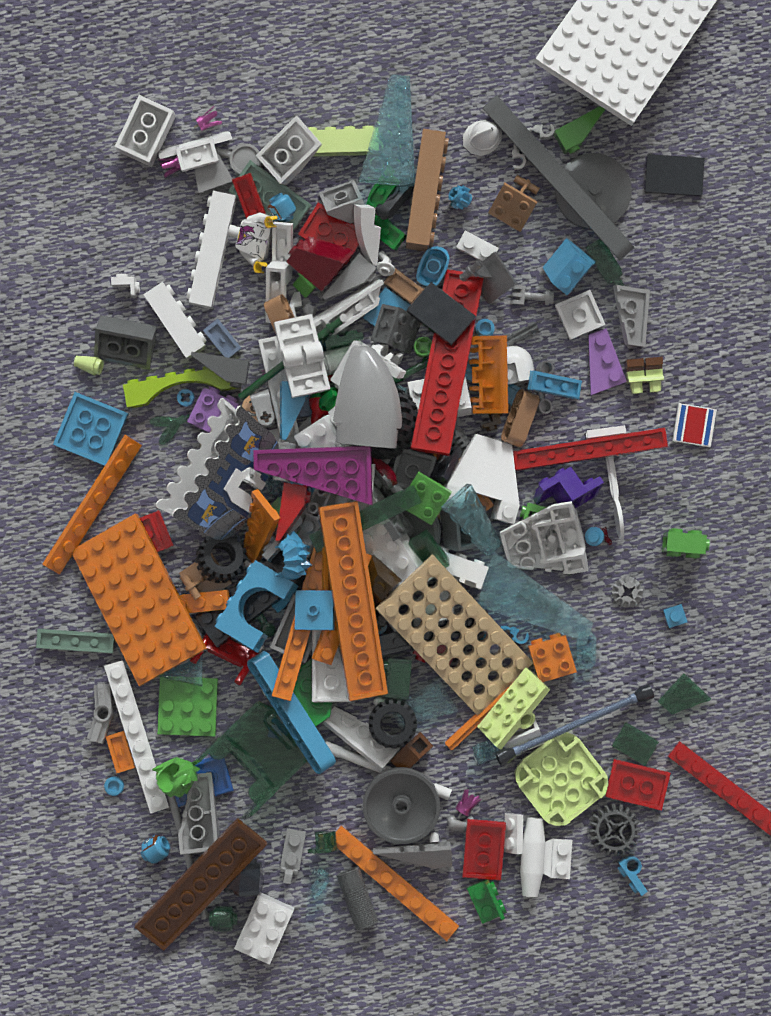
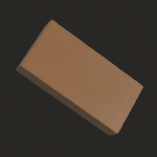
[384,268,424,304]

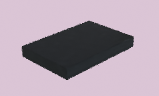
[645,154,705,197]
[407,282,476,346]

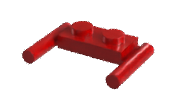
[190,633,259,685]

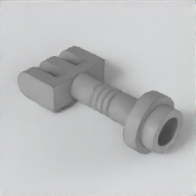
[511,285,554,306]

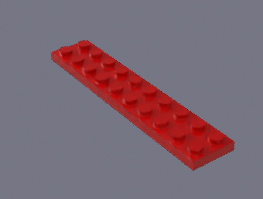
[411,269,484,456]

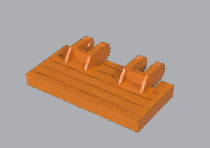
[469,335,508,414]

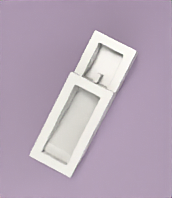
[354,204,381,266]

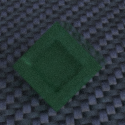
[307,831,337,853]

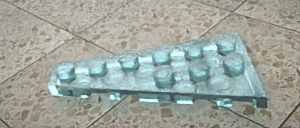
[358,75,415,186]

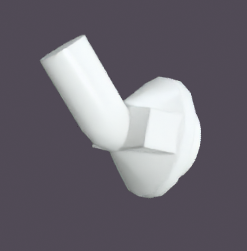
[376,251,395,276]

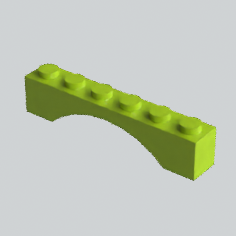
[123,366,239,409]

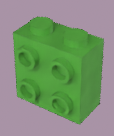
[662,528,710,559]

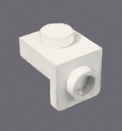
[111,274,140,298]

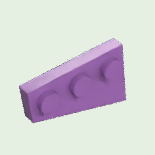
[588,328,627,396]

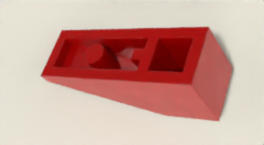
[276,483,312,543]

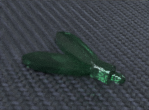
[149,414,190,445]

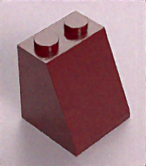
[286,236,355,291]

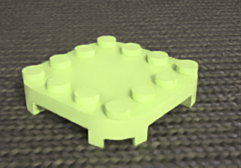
[514,732,608,826]

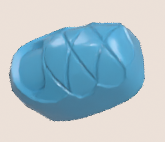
[416,246,450,286]

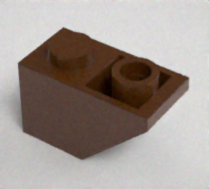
[390,732,433,769]

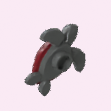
[372,457,404,499]

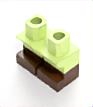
[624,357,664,394]

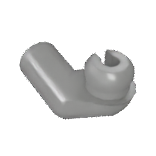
[447,815,474,832]

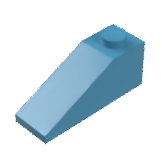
[280,381,308,440]

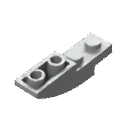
[298,488,336,559]

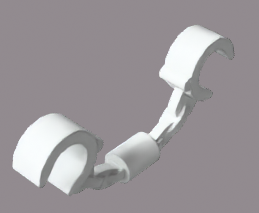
[512,124,554,170]

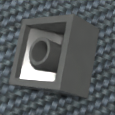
[441,506,488,552]

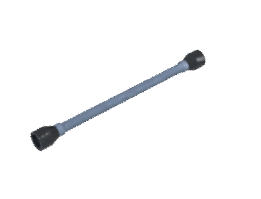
[495,684,654,766]

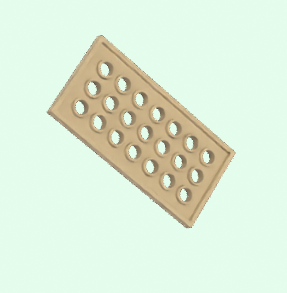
[376,554,533,716]

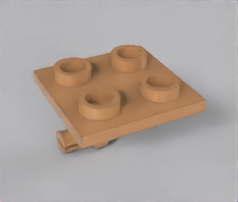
[488,175,540,232]
[179,553,232,600]

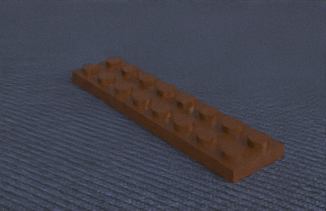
[134,818,267,951]

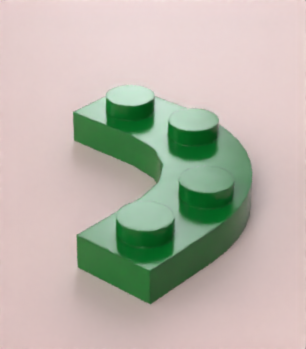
[366,170,407,251]

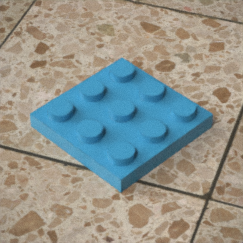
[53,392,129,466]

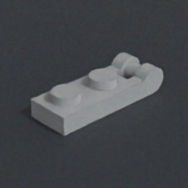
[262,516,304,562]

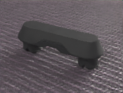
[375,177,415,220]

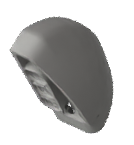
[333,345,402,448]

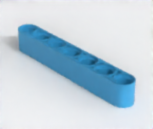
[247,651,336,774]

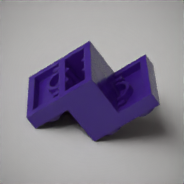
[533,467,604,509]

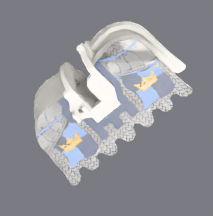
[156,398,279,540]

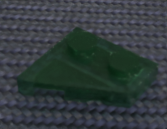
[657,673,711,714]

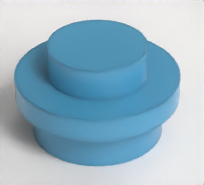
[476,319,495,336]
[585,527,604,546]

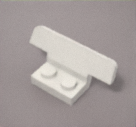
[158,132,232,172]

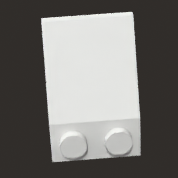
[256,116,322,185]

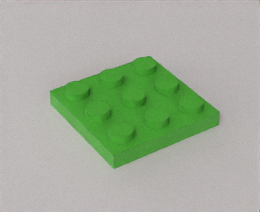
[157,676,218,736]

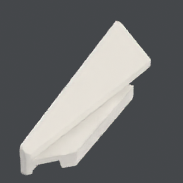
[313,279,384,336]

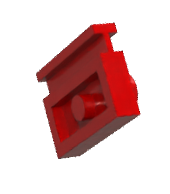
[140,510,174,553]

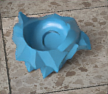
[275,531,312,580]

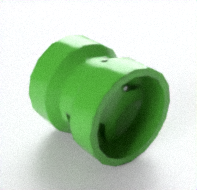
[414,337,432,358]

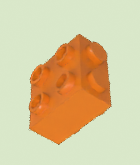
[528,632,577,682]

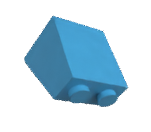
[543,238,596,295]

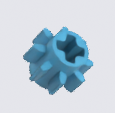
[448,185,472,209]

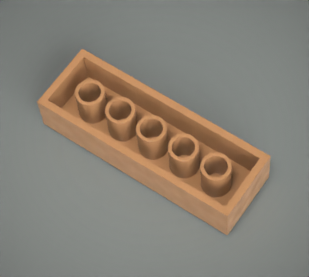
[406,129,449,252]

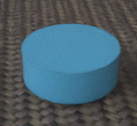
[104,776,124,796]

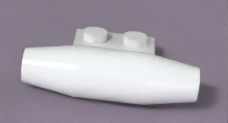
[520,817,572,897]

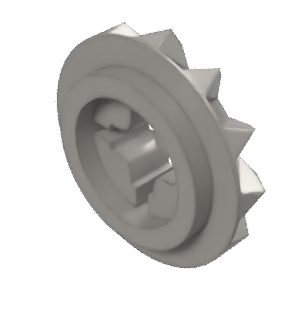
[612,577,643,607]

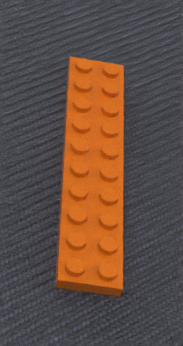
[318,501,388,701]

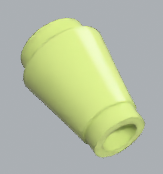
[74,356,104,375]

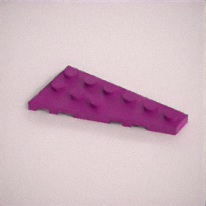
[253,446,373,505]

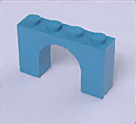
[215,560,298,653]

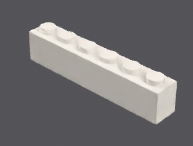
[187,191,237,309]

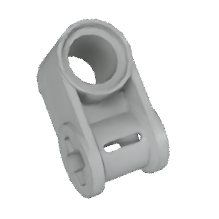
[250,389,276,428]

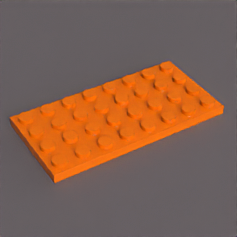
[71,513,207,686]

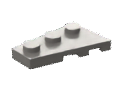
[613,285,650,348]

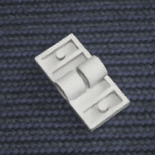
[274,314,330,398]

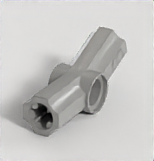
[87,684,115,744]

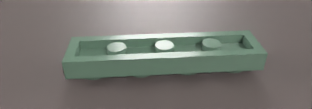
[36,629,115,653]

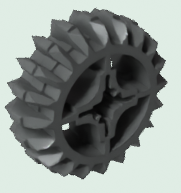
[588,803,641,856]

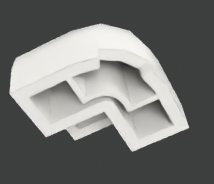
[507,346,535,385]

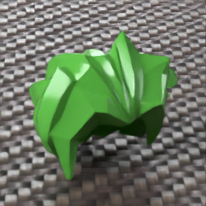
[152,757,200,798]

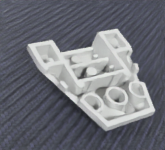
[500,501,588,574]

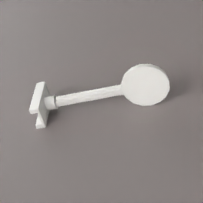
[586,425,626,539]

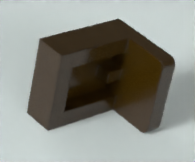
[480,413,502,432]

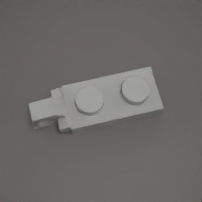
[280,828,306,884]

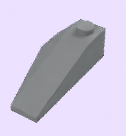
[178,772,220,855]
[373,841,452,871]

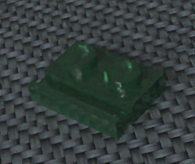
[611,722,659,766]

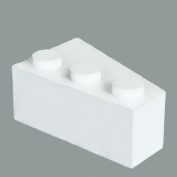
[434,546,489,589]

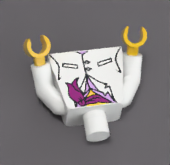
[228,213,277,274]

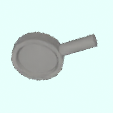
[215,143,262,175]

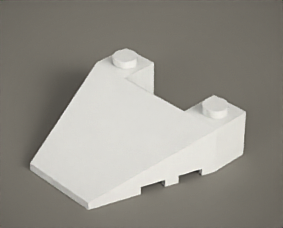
[442,434,520,524]

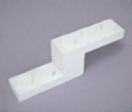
[266,222,293,323]

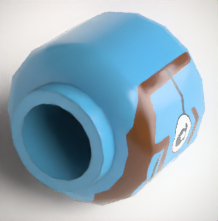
[268,193,296,223]
[141,835,170,864]

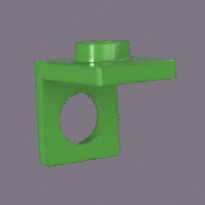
[293,273,316,298]

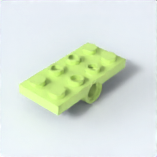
[477,668,550,750]

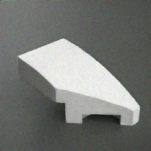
[290,292,302,318]

